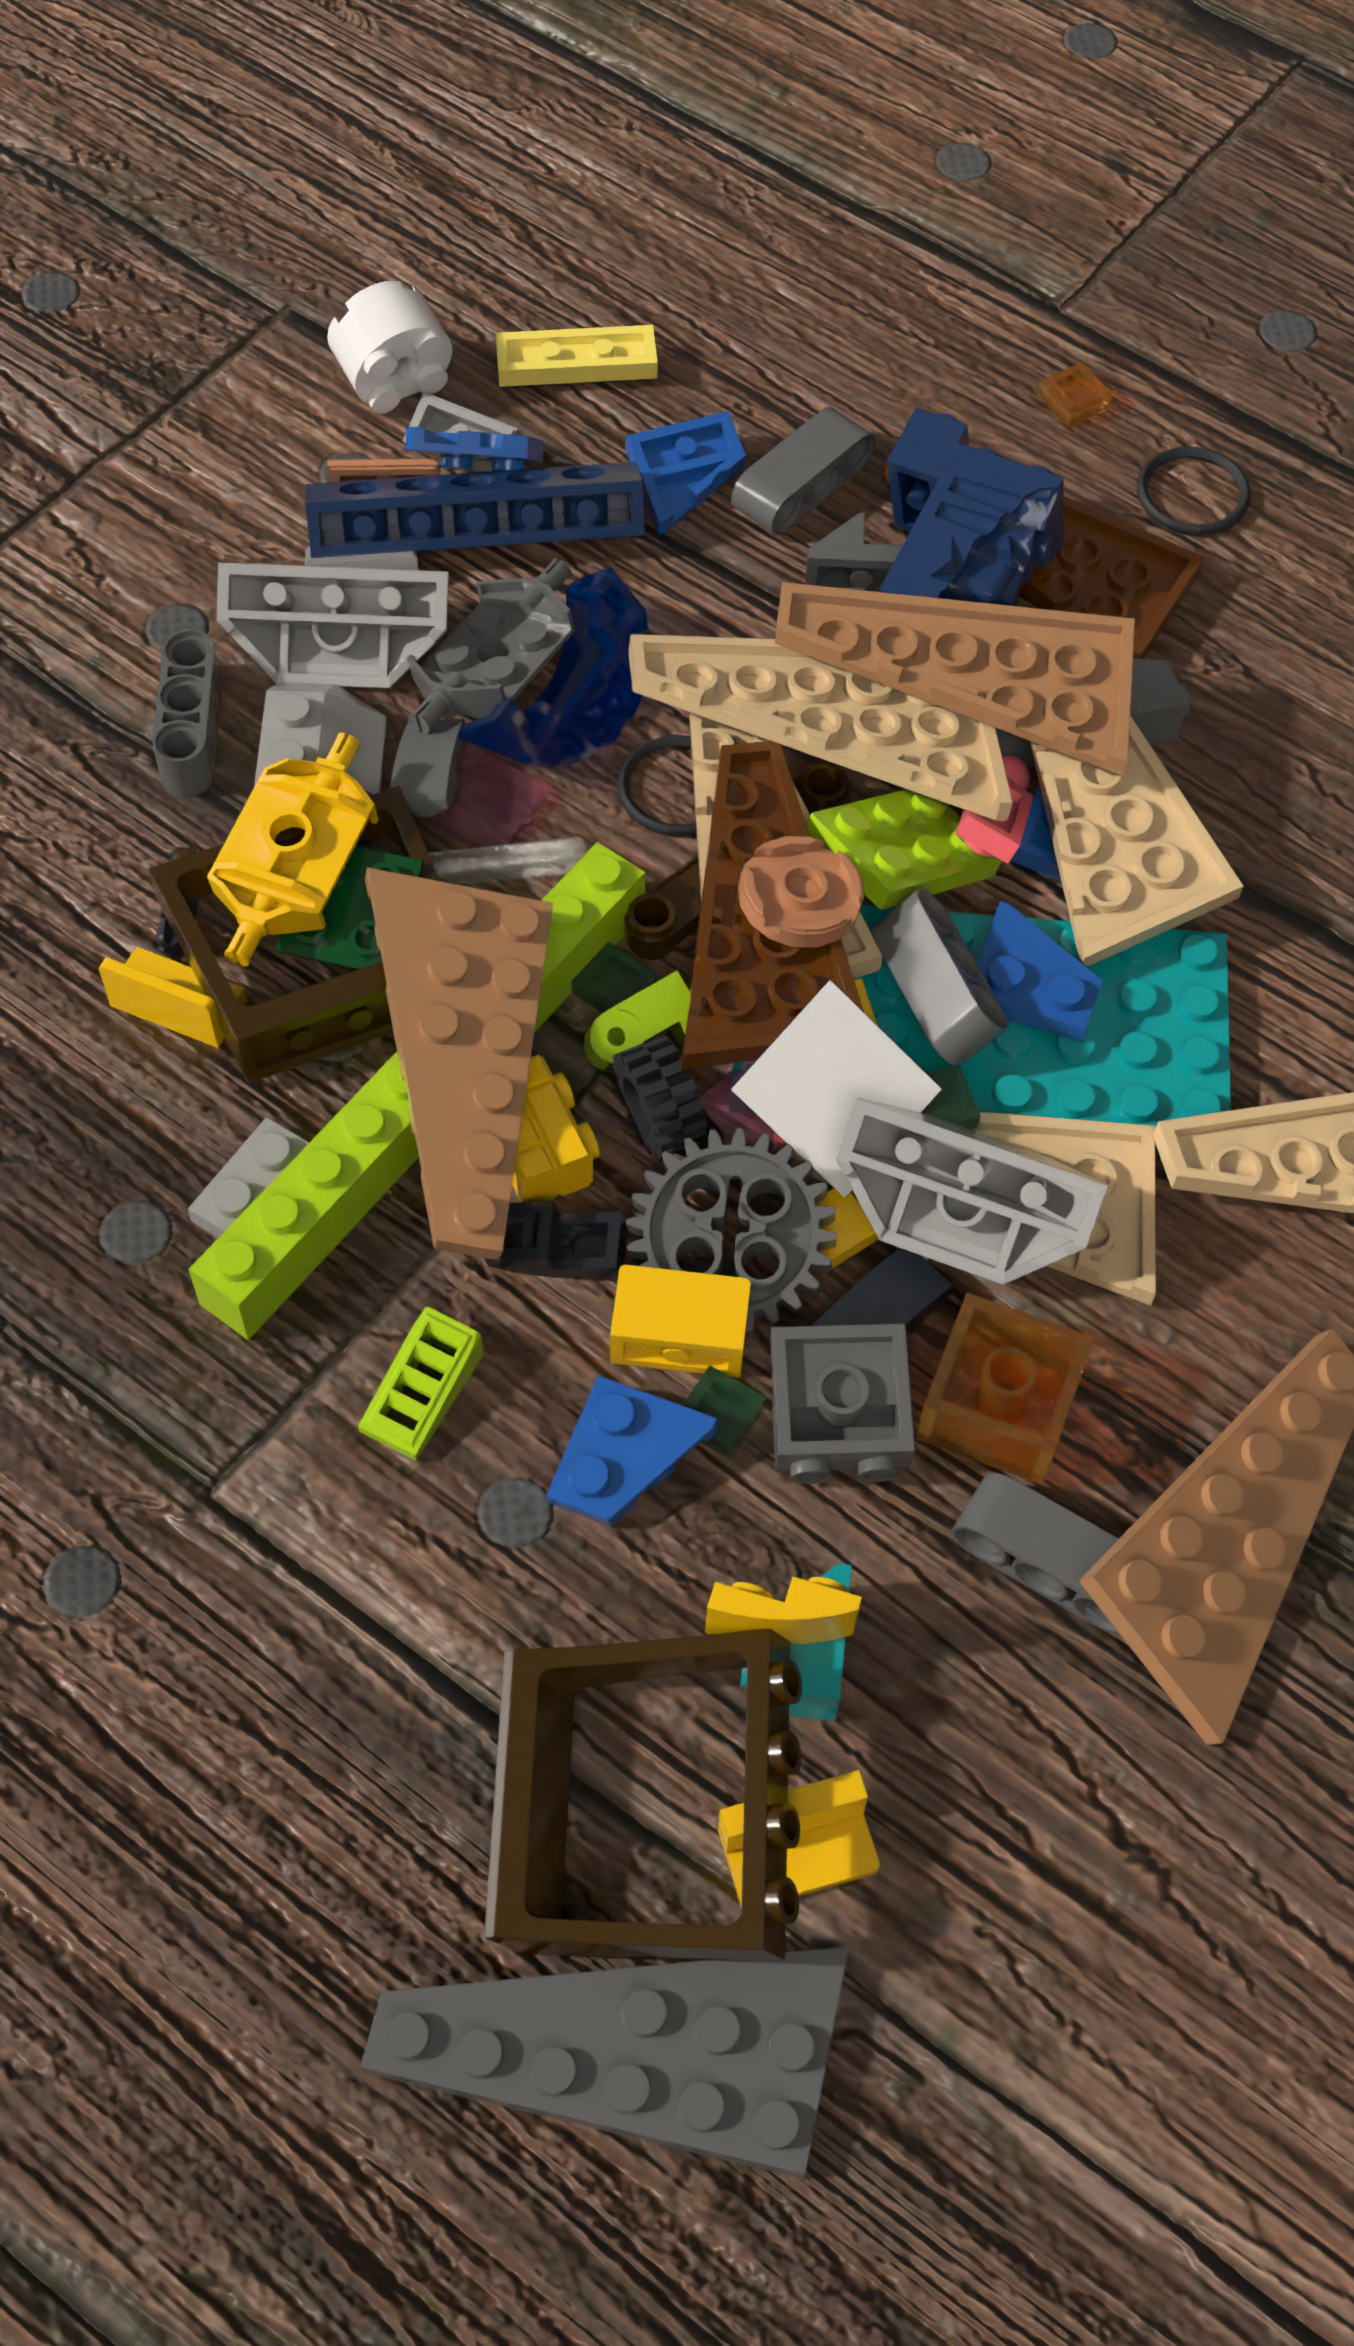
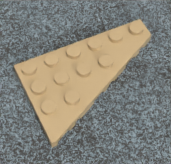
[628,634,1012,821]

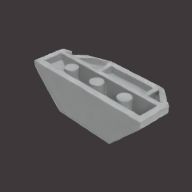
[217,562,449,689]
[254,683,387,794]
[836,1097,1109,1285]

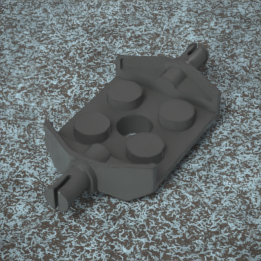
[407,558,575,734]

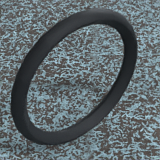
[1137,446,1251,536]
[617,735,697,836]

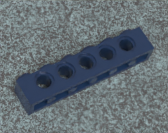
[305,462,645,558]

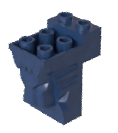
[879,408,1065,606]

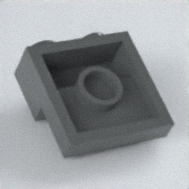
[770,1324,915,1484]

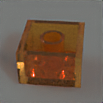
[916,1293,1095,1485]

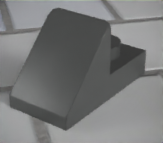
[805,512,903,592]

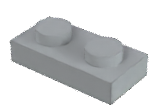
[188,1117,309,1238]

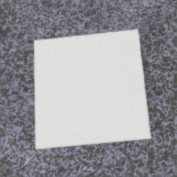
[731,980,942,1198]

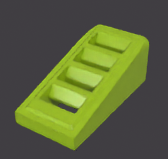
[358,1307,484,1461]

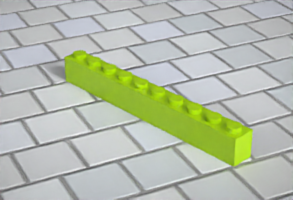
[189,842,645,1340]

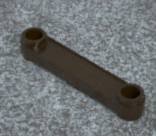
[624,763,851,960]

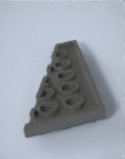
[360,1947,849,2179]

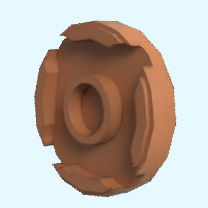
[738,836,864,948]

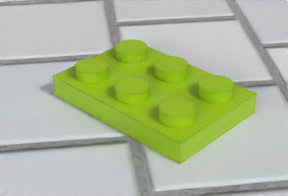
[806,789,1002,910]

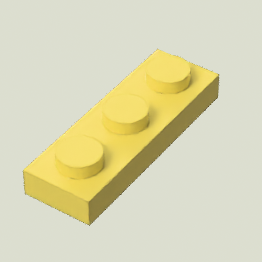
[495,325,658,387]

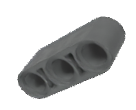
[731,407,876,536]
[152,629,222,798]
[871,888,1009,1067]
[952,1472,1119,1634]

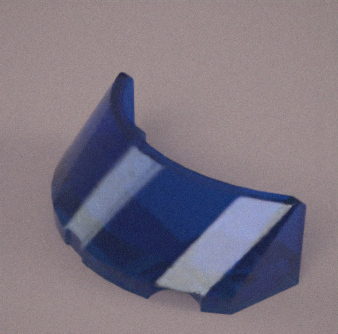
[457,566,649,767]

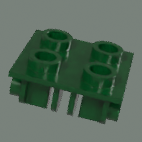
[276,846,424,970]

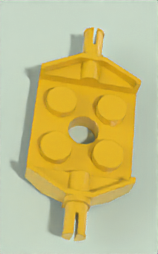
[207,732,379,967]

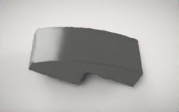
[390,718,468,817]

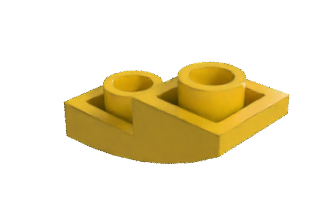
[705,1576,862,1645]

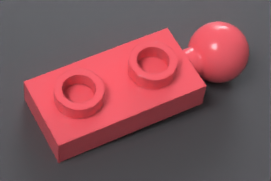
[956,755,1034,864]

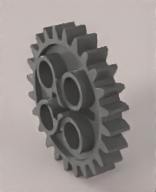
[626,1128,837,1338]

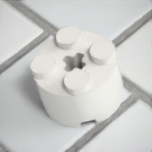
[327,280,452,414]

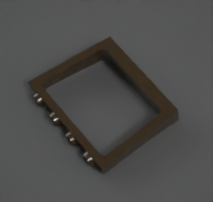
[148,786,440,1083]
[484,1629,802,1960]

